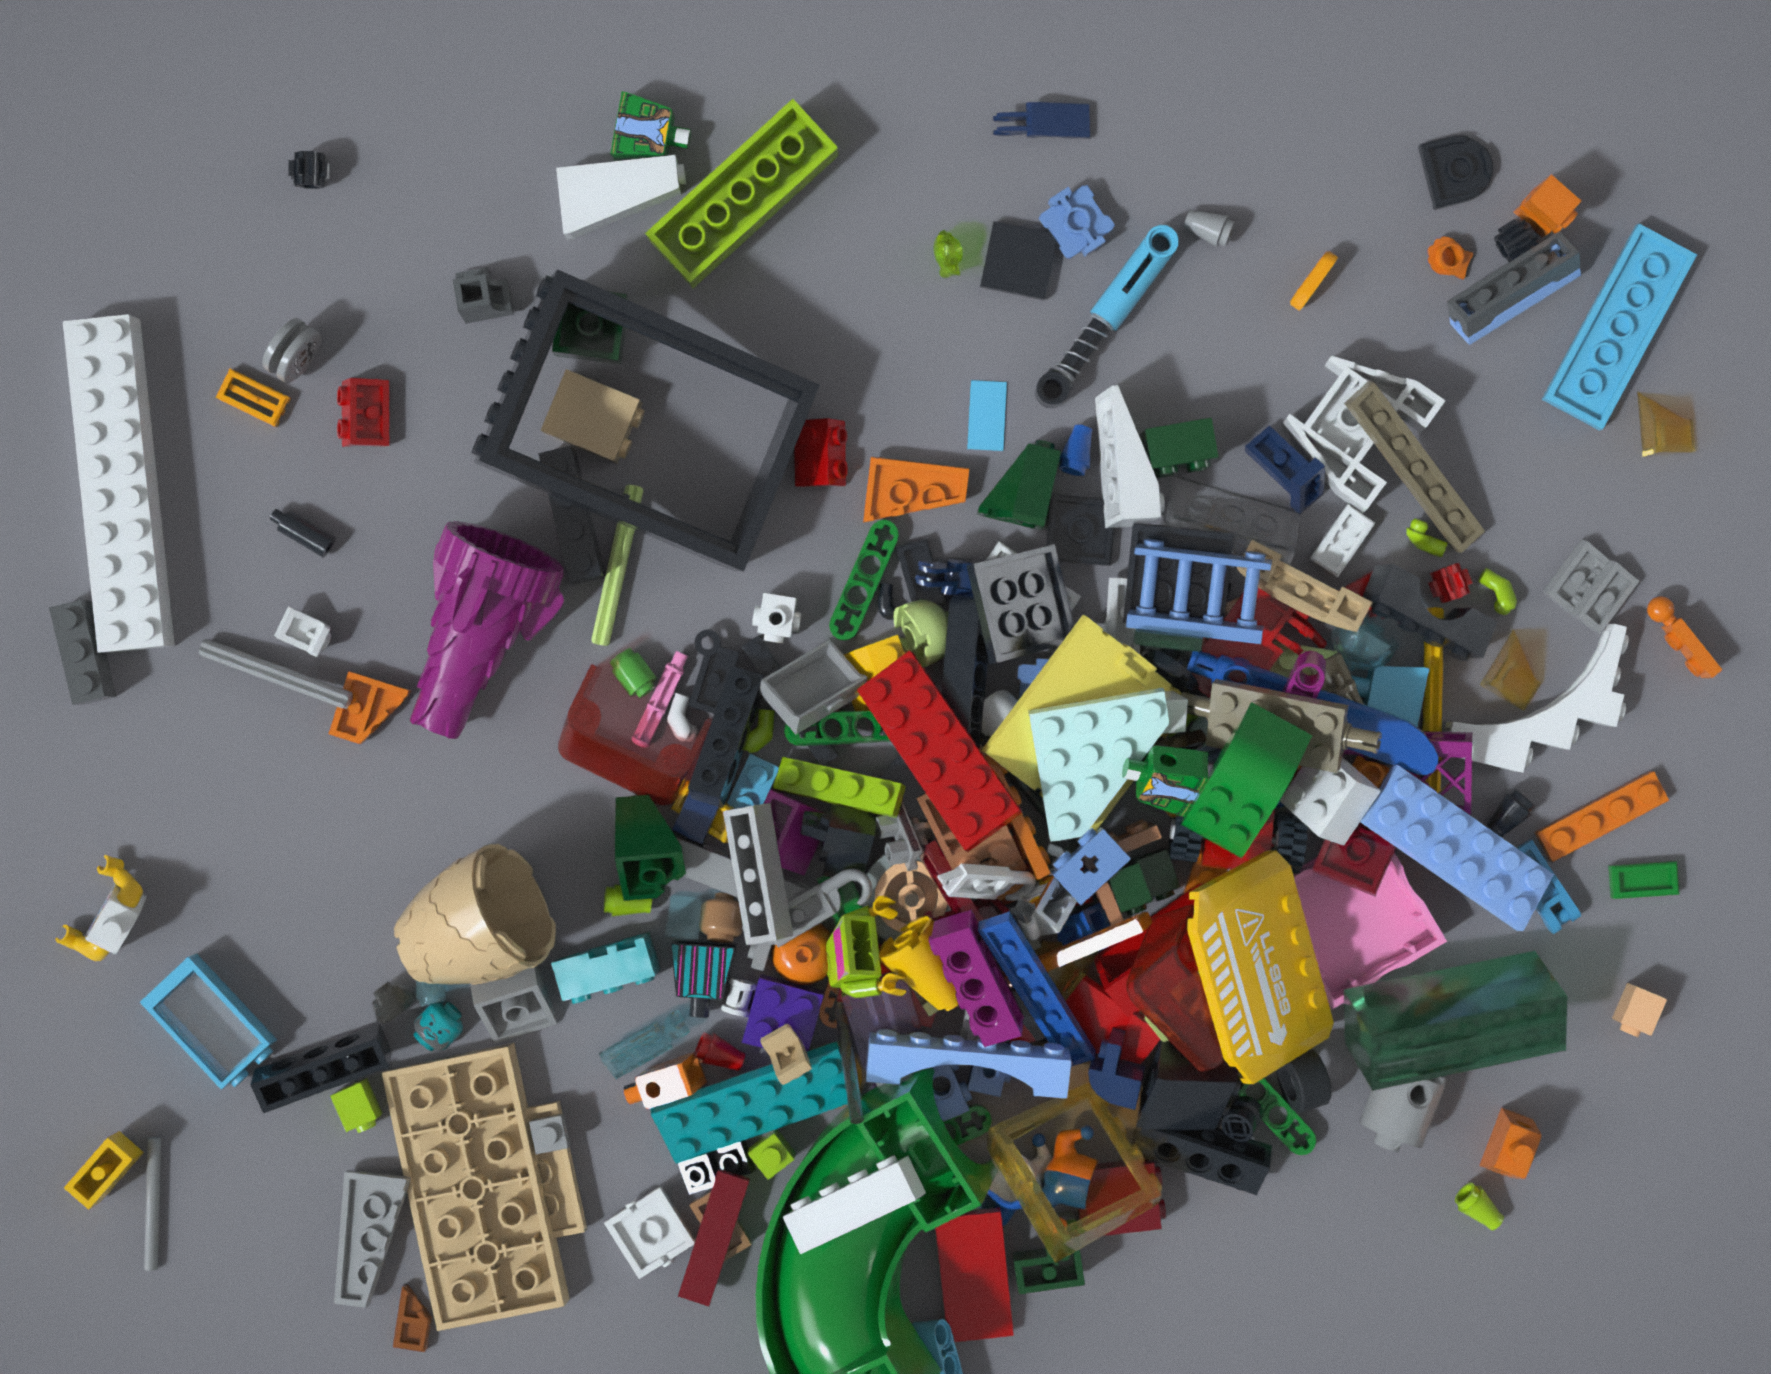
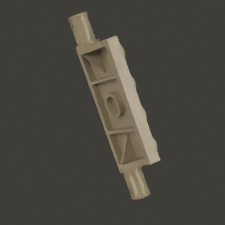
[1181,679,1382,773]

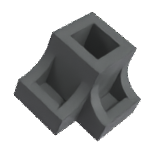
[453,267,514,324]

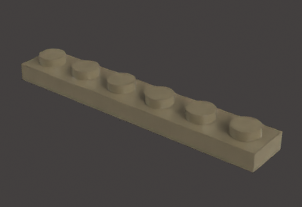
[1344,381,1485,553]

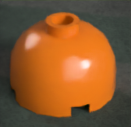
[771,923,831,985]

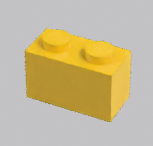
[64,1131,144,1210]

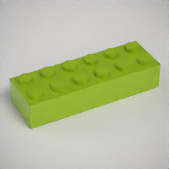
[645,99,839,289]

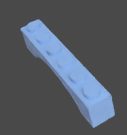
[866,1029,1071,1098]

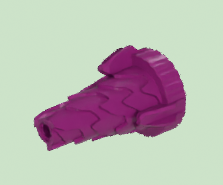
[410,521,564,739]

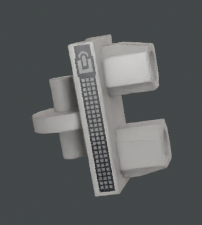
[876,802,934,871]

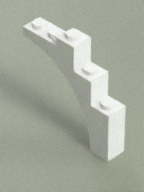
[1444,624,1629,773]

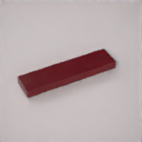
[678,1169,750,1307]

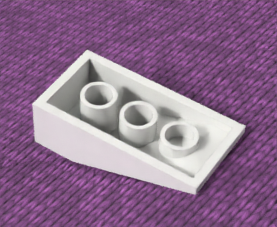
[1095,385,1165,528]

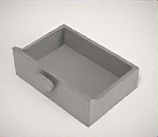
[759,639,867,734]

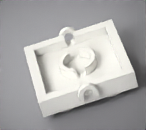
[604,1186,695,1279]

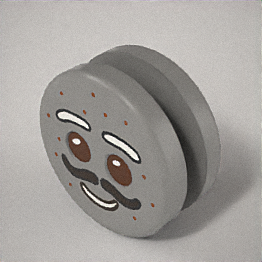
[262,318,322,383]

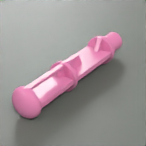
[631,651,688,748]

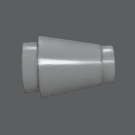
[1184,209,1235,247]

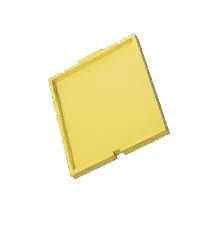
[982,615,1182,831]

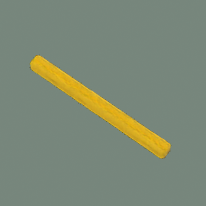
[1421,607,1444,793]

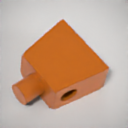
[1479,1107,1542,1179]

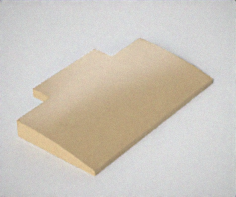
[381,1043,587,1331]

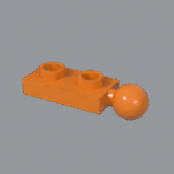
[1647,596,1722,678]

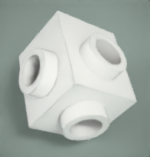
[752,593,801,643]

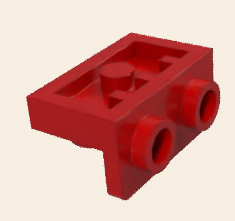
[337,378,389,447]

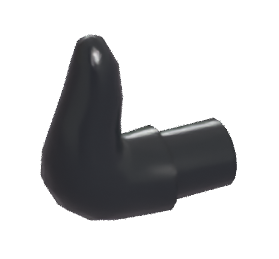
[878,583,899,620]

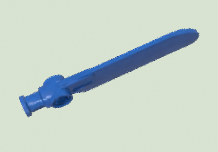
[1186,645,1439,775]

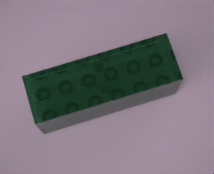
[1344,951,1568,1091]

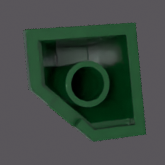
[976,440,1061,530]
[615,795,686,901]

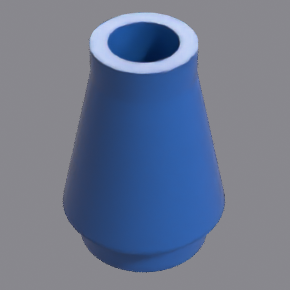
[1059,425,1093,476]

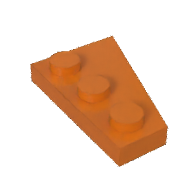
[863,456,969,523]

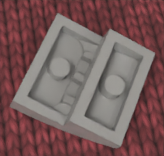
[1542,540,1640,634]

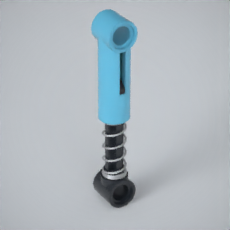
[1035,225,1178,408]

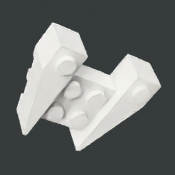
[1283,356,1445,513]

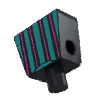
[671,940,736,1018]

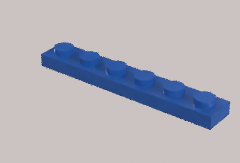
[978,912,1096,1067]

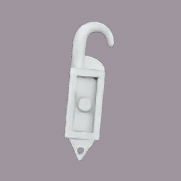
[937,863,1036,901]

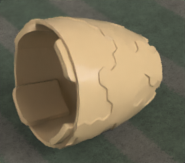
[393,844,556,985]

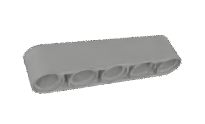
[673,833,814,902]

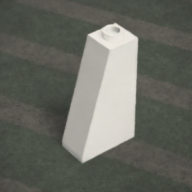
[556,155,686,240]

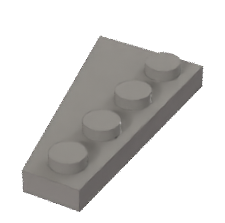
[334,1170,411,1308]

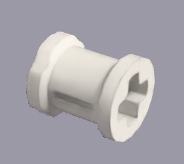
[721,977,757,1017]

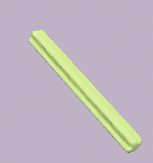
[591,484,643,646]

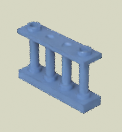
[1126,539,1272,644]

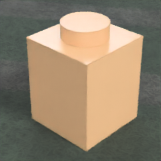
[1612,983,1667,1037]

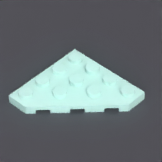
[1028,688,1170,842]

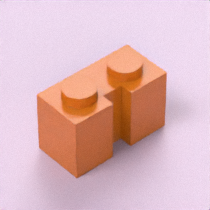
[1513,174,1581,238]

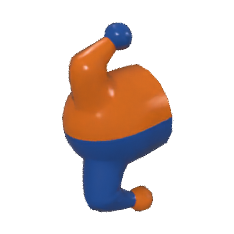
[1032,1125,1099,1232]

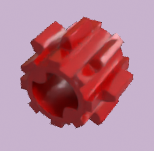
[1428,562,1473,603]

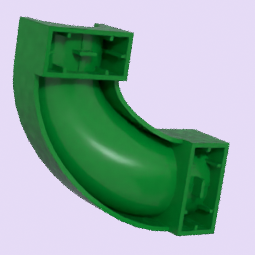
[755,1067,998,1374]

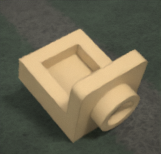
[760,1024,812,1085]

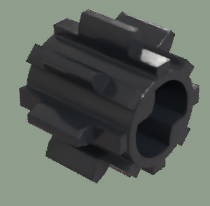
[288,151,330,189]
[1494,219,1539,262]

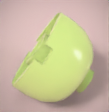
[894,600,949,667]

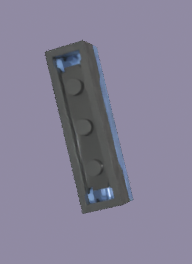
[1447,231,1581,345]

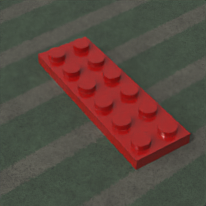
[857,650,1023,852]

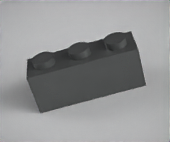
[49,600,117,705]

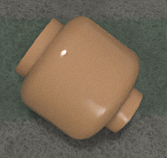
[700,893,743,943]

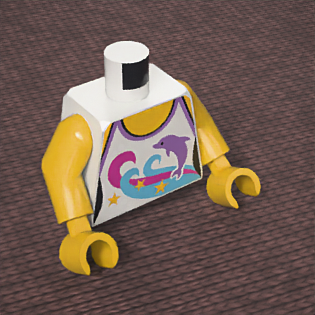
[55,855,147,961]

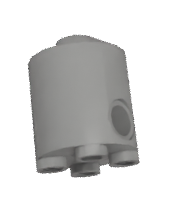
[1359,1054,1447,1153]

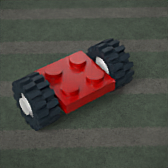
[1168,809,1308,874]

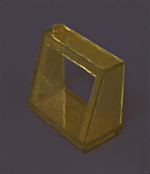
[986,1082,1162,1263]

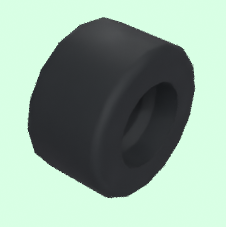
[1277,1049,1331,1113]

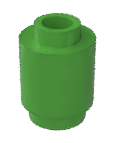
[610,648,657,699]

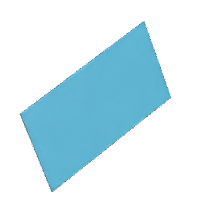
[967,380,1007,451]

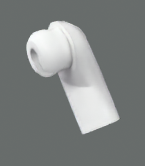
[667,693,698,742]

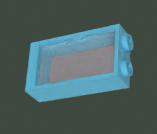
[140,954,277,1090]

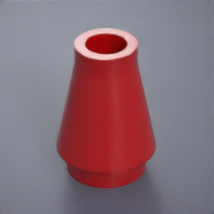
[694,1032,746,1071]

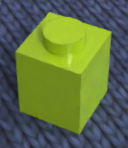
[330,1078,383,1133]
[748,1129,796,1180]

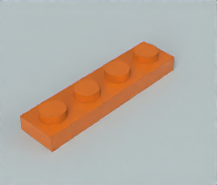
[1534,771,1669,862]

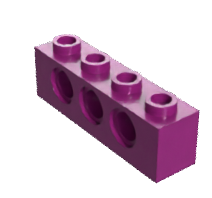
[929,909,1024,1047]

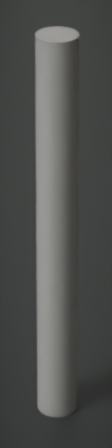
[144,1137,161,1271]

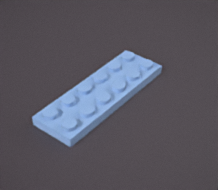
[1360,765,1554,931]

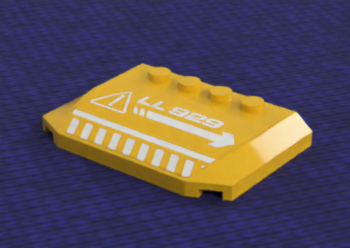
[1187,850,1334,1084]

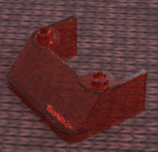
[558,664,712,806]
[1126,904,1225,1072]

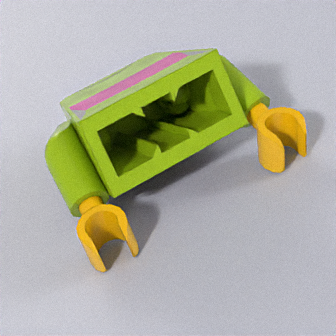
[826,895,906,998]

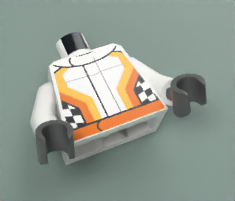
[1010,839,1077,940]

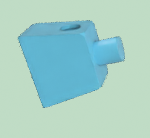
[1351,666,1429,727]

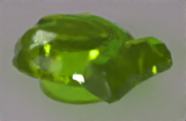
[933,230,963,278]

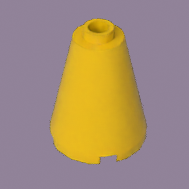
[879,916,959,1011]

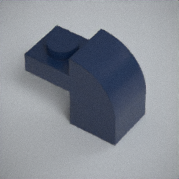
[1088,1028,1146,1110]

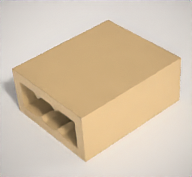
[541,369,645,464]

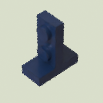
[1245,425,1325,515]

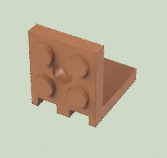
[917,794,1027,871]
[1082,819,1162,926]

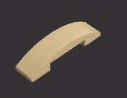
[1236,540,1372,632]

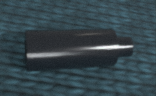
[270,509,336,558]

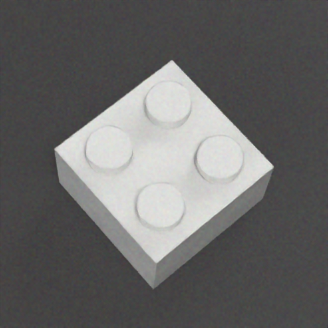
[1280,757,1381,846]

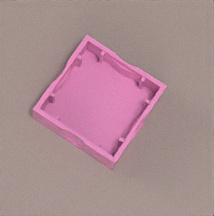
[1293,853,1447,1009]

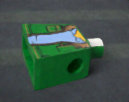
[610,91,691,161]
[1122,745,1208,817]

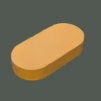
[1290,251,1338,311]

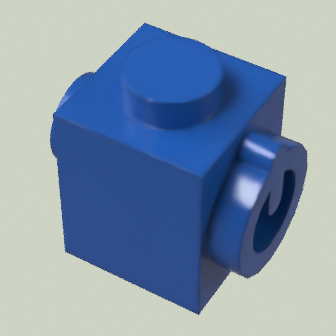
[1057,902,1110,946]

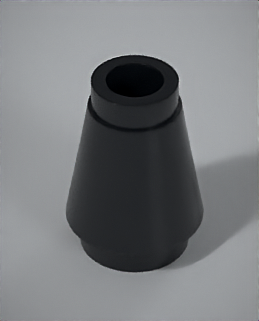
[1486,789,1535,837]

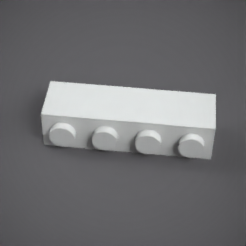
[783,1155,926,1254]

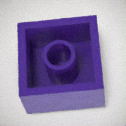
[742,974,824,1052]

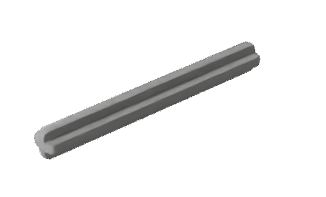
[199,639,353,709]

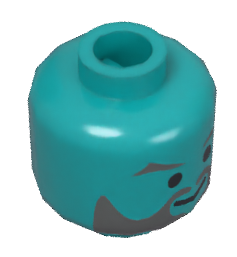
[413,1002,463,1051]

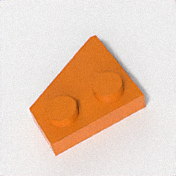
[328,671,411,744]

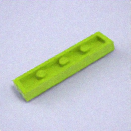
[773,757,906,818]

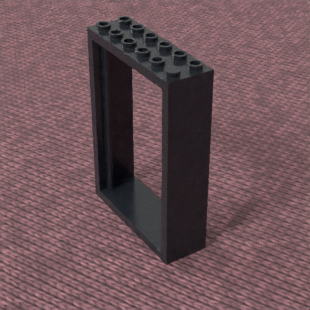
[471,269,820,572]

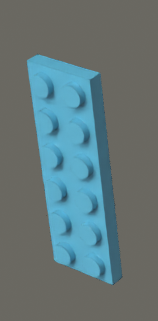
[1541,224,1697,431]

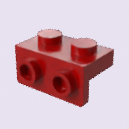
[795,418,848,487]

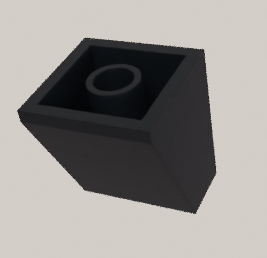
[1136,1039,1242,1131]

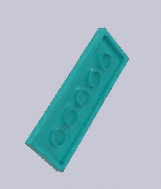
[651,1041,861,1164]

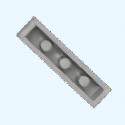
[723,803,793,945]

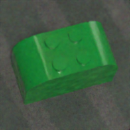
[1181,702,1313,858]

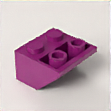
[763,788,825,876]

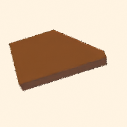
[393,1284,432,1352]

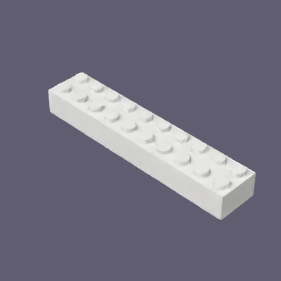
[63,314,175,653]

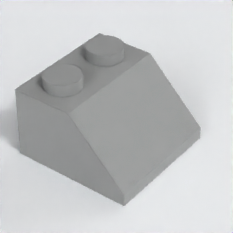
[471,965,557,1044]

